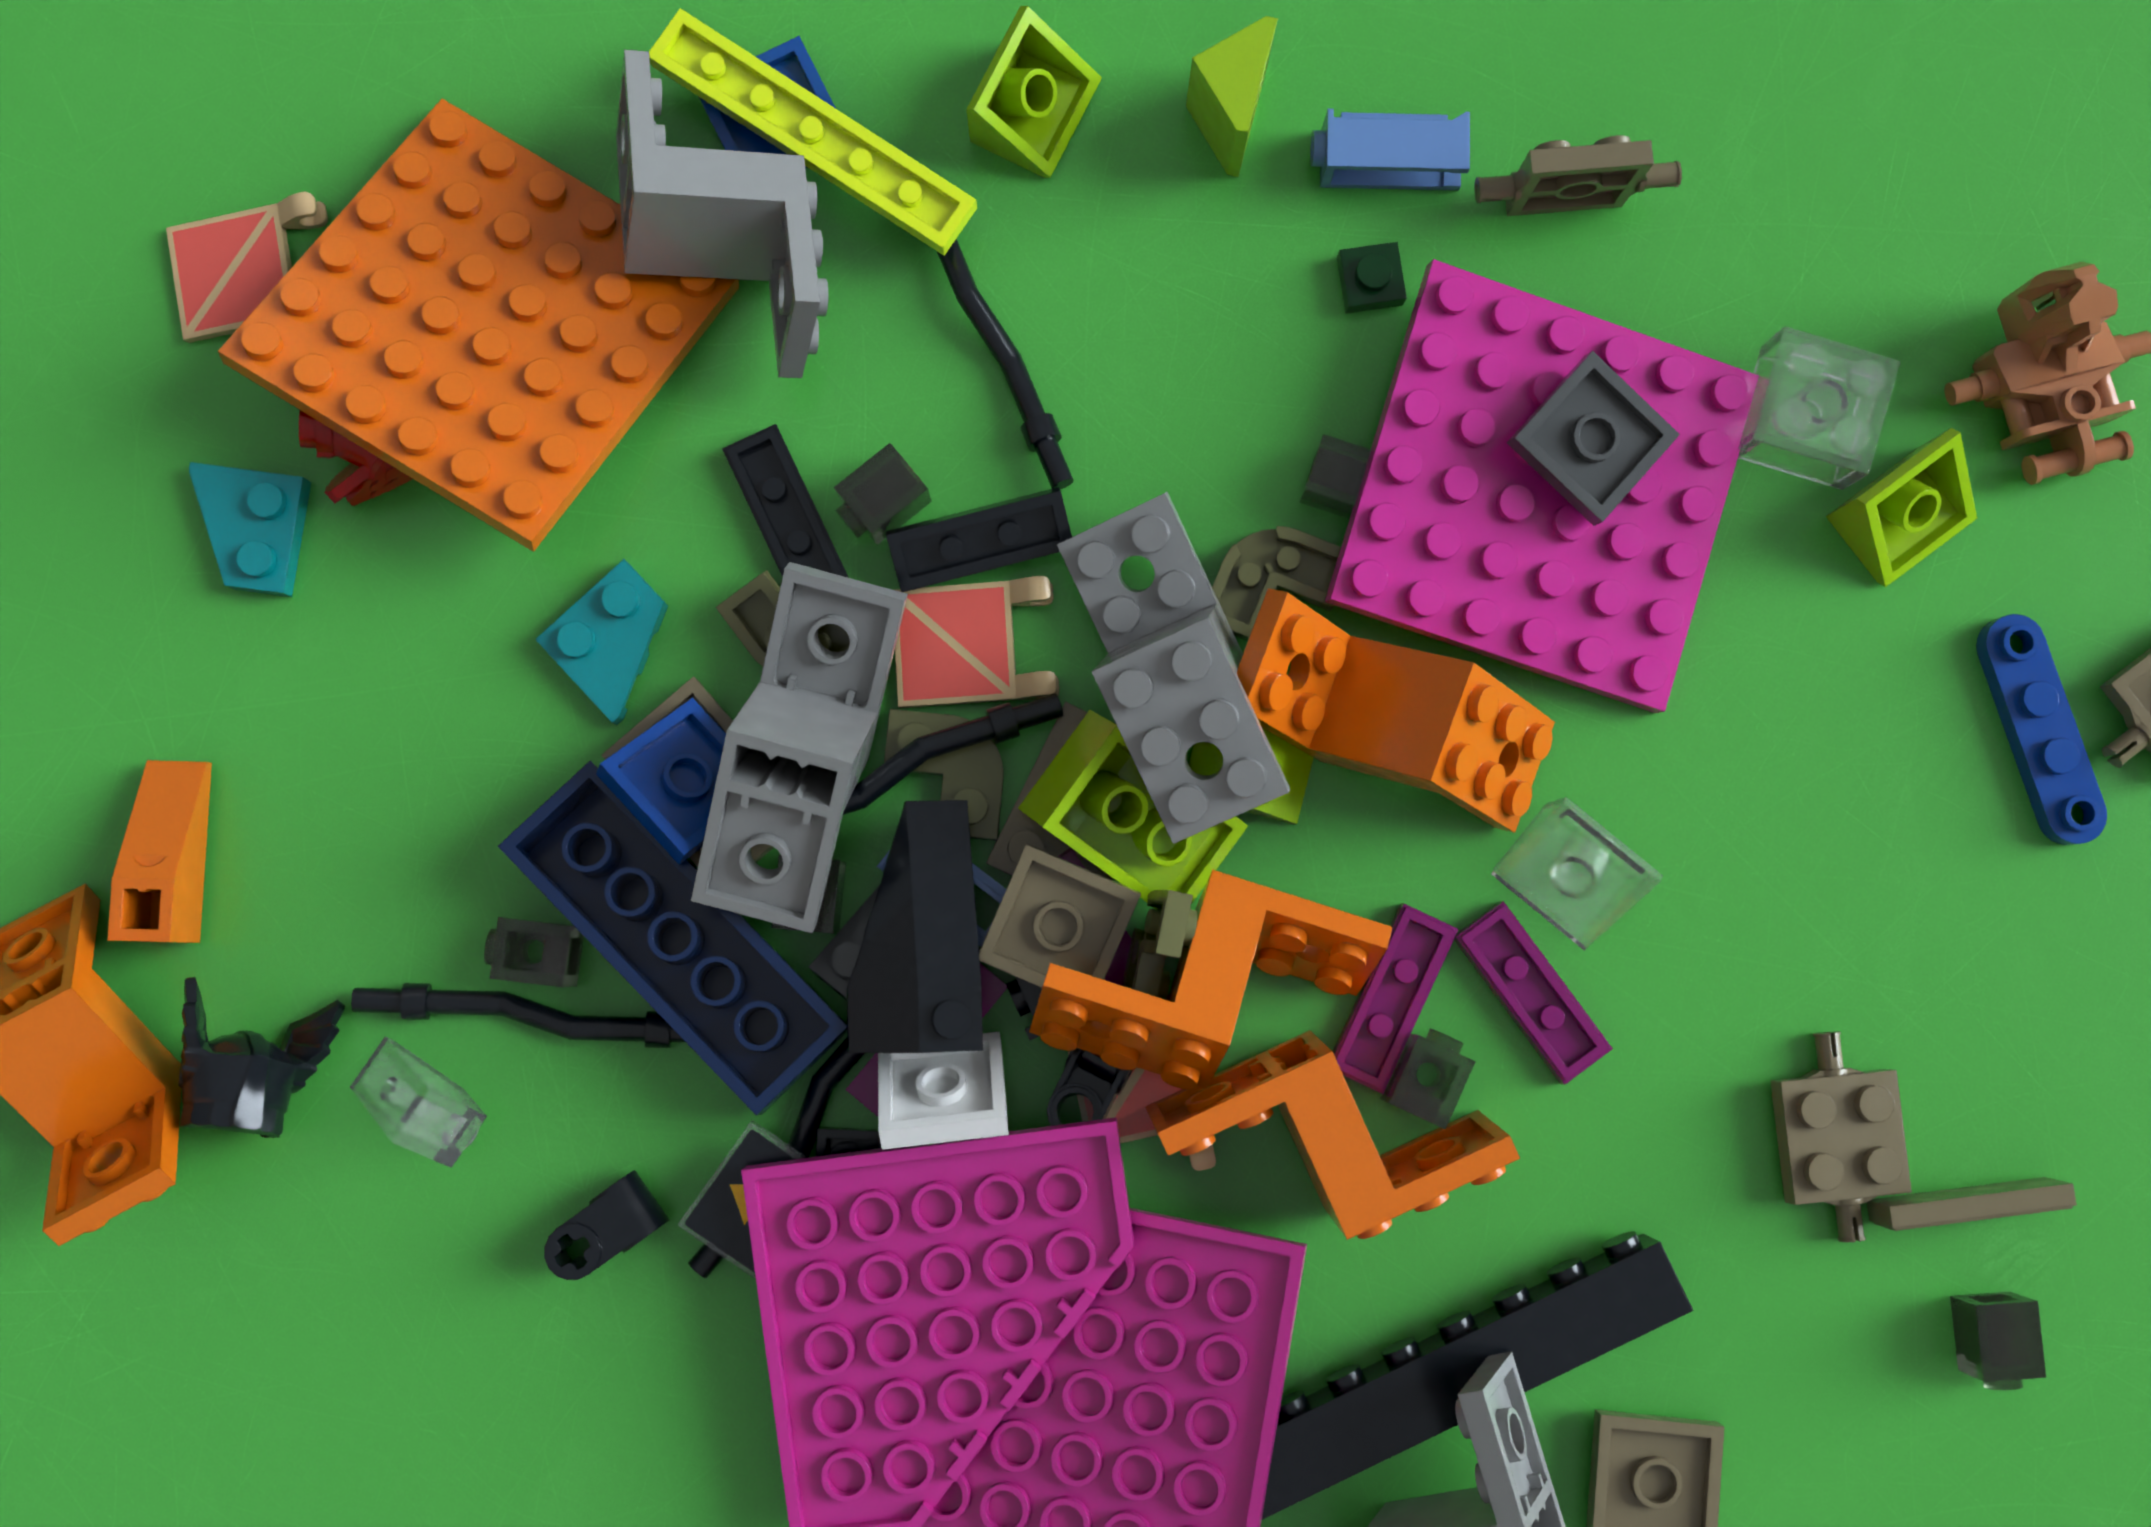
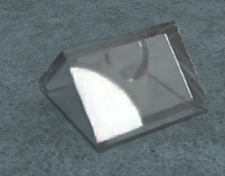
[1491,797,1663,950]

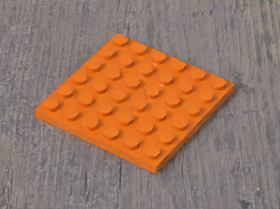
[218,98,739,552]

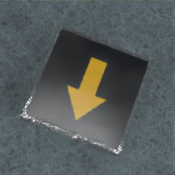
[677,1119,807,1279]

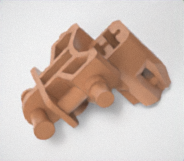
[1944,262,2151,485]

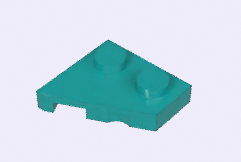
[189,462,311,597]
[535,559,668,725]

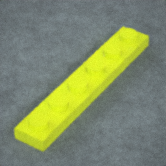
[649,8,977,256]

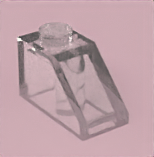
[350,1037,487,1168]

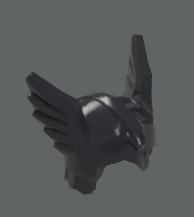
[178,977,345,1138]

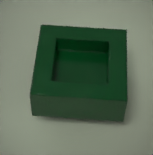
[1337,242,1407,314]

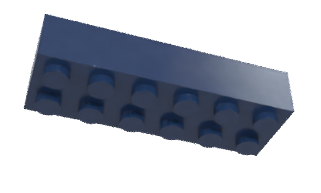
[498,761,847,1116]

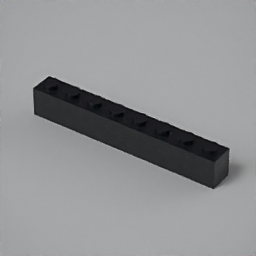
[1262,1231,1694,1520]

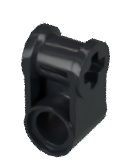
[1047,1048,1133,1126]
[544,1170,669,1280]

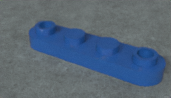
[1976,614,2107,845]

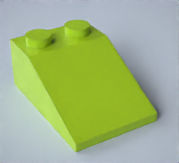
[1018,710,1248,910]

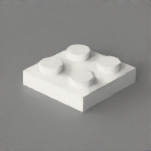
[878,1032,1009,1150]

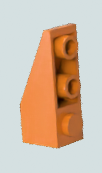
[107,760,212,943]

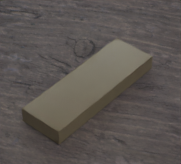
[1867,1177,2077,1231]

